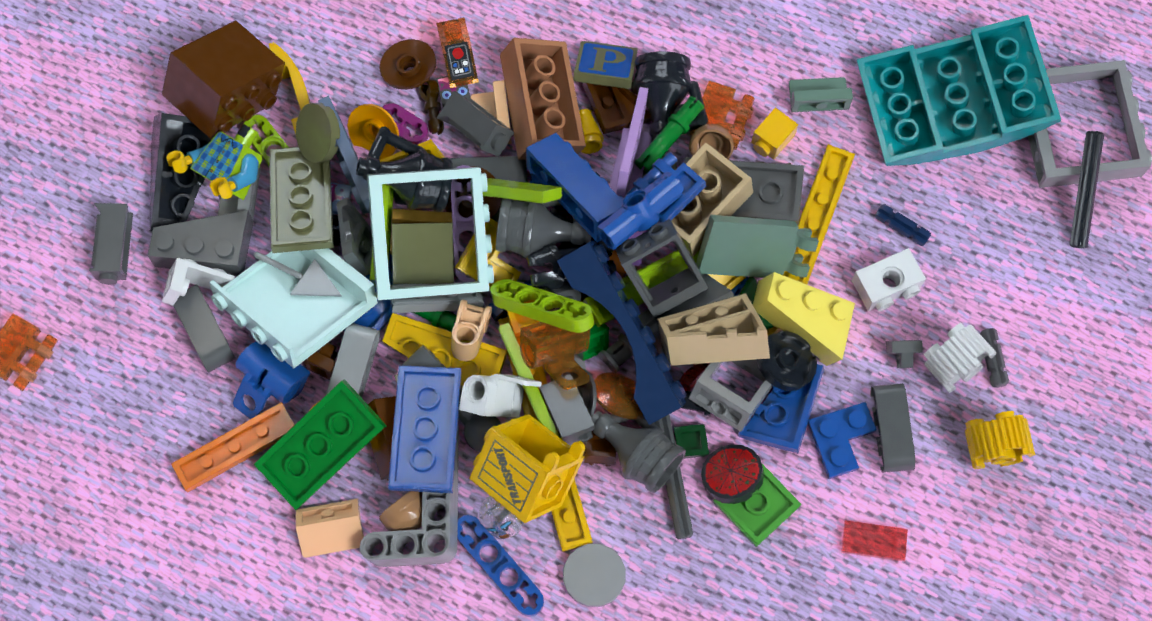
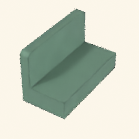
[789,77,853,112]

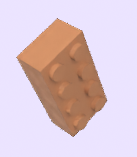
[500,37,586,160]

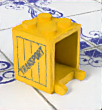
[469,414,585,523]

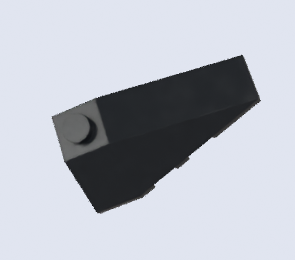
[149,113,214,232]

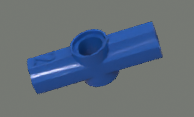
[596,172,684,250]

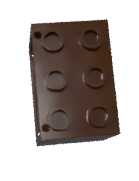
[162,20,285,139]

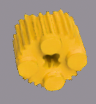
[965,411,1035,469]

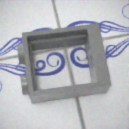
[688,359,773,432]

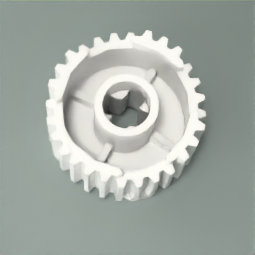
[924,323,997,393]

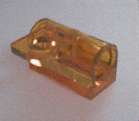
[520,322,590,390]

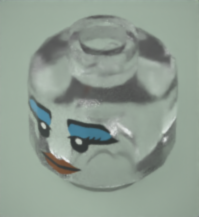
[478,496,524,540]

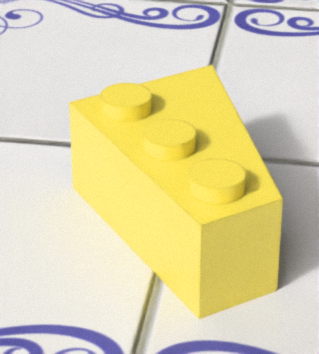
[753,272,855,366]

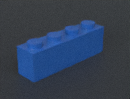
[526,133,623,242]

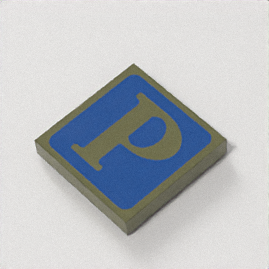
[573,40,638,89]

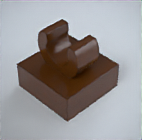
[304,343,338,380]
[584,431,616,466]

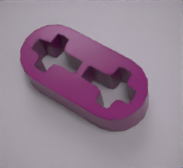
[382,103,429,145]

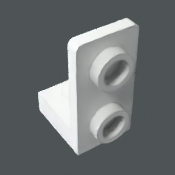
[162,258,235,305]

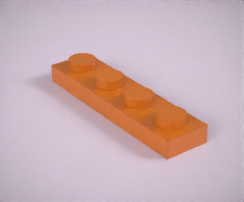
[171,403,294,493]

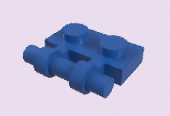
[626,152,706,223]

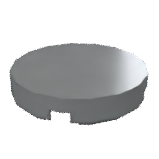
[563,544,626,607]

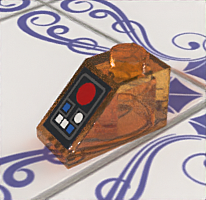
[436,17,478,88]

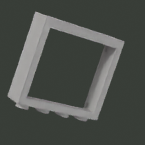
[1028,60,1152,188]

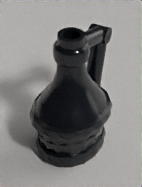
[631,51,708,141]
[356,127,453,212]

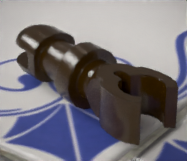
[419,79,444,135]

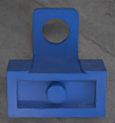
[233,341,310,419]

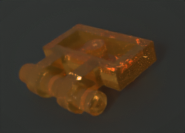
[690,81,755,150]
[0,314,58,391]

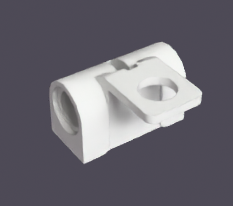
[459,374,542,418]

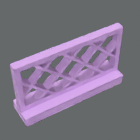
[609,87,651,198]

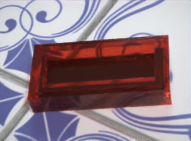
[841,520,908,561]

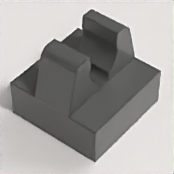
[886,340,923,368]

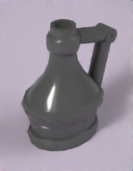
[496,198,592,259]
[592,402,686,493]

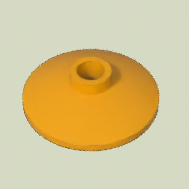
[347,104,399,160]

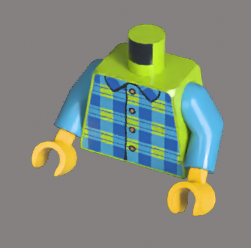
[166,124,262,200]

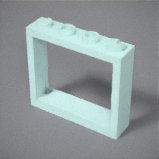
[367,167,494,300]

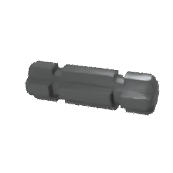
[980,328,1009,388]

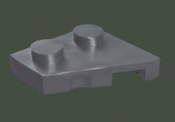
[337,197,372,277]

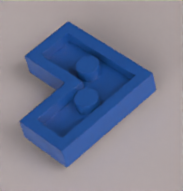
[808,402,877,479]

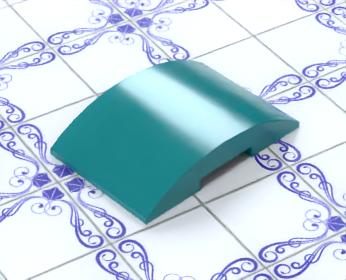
[857,15,1061,166]

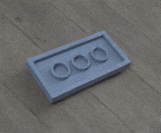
[318,96,370,215]

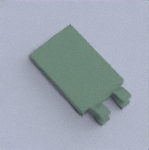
[696,215,819,278]

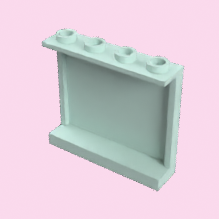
[209,248,378,368]

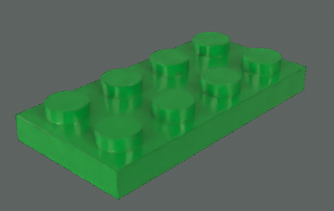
[254,379,387,510]

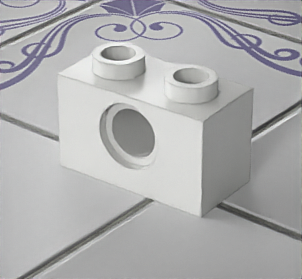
[851,248,926,311]

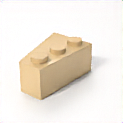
[658,293,770,366]

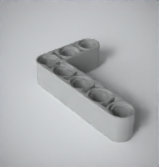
[360,427,459,567]

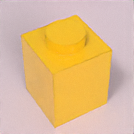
[751,107,799,160]

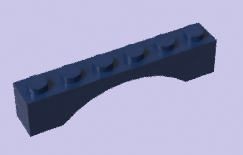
[557,240,686,425]

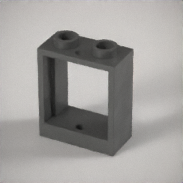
[615,219,708,318]

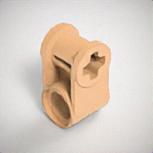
[451,299,492,361]

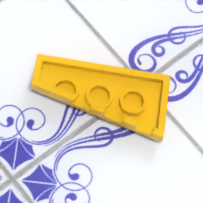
[382,313,508,388]

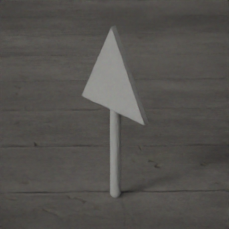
[254,252,342,297]

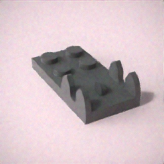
[684,157,804,225]

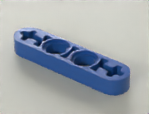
[457,515,544,617]

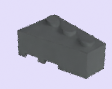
[147,210,254,276]

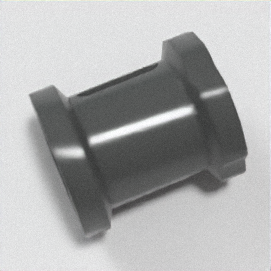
[598,333,634,373]

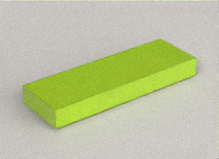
[471,178,562,203]

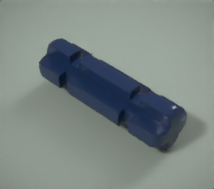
[875,204,931,246]

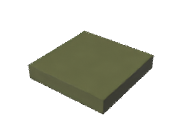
[392,222,454,284]

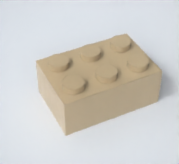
[657,143,753,257]

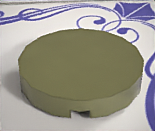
[296,102,340,163]

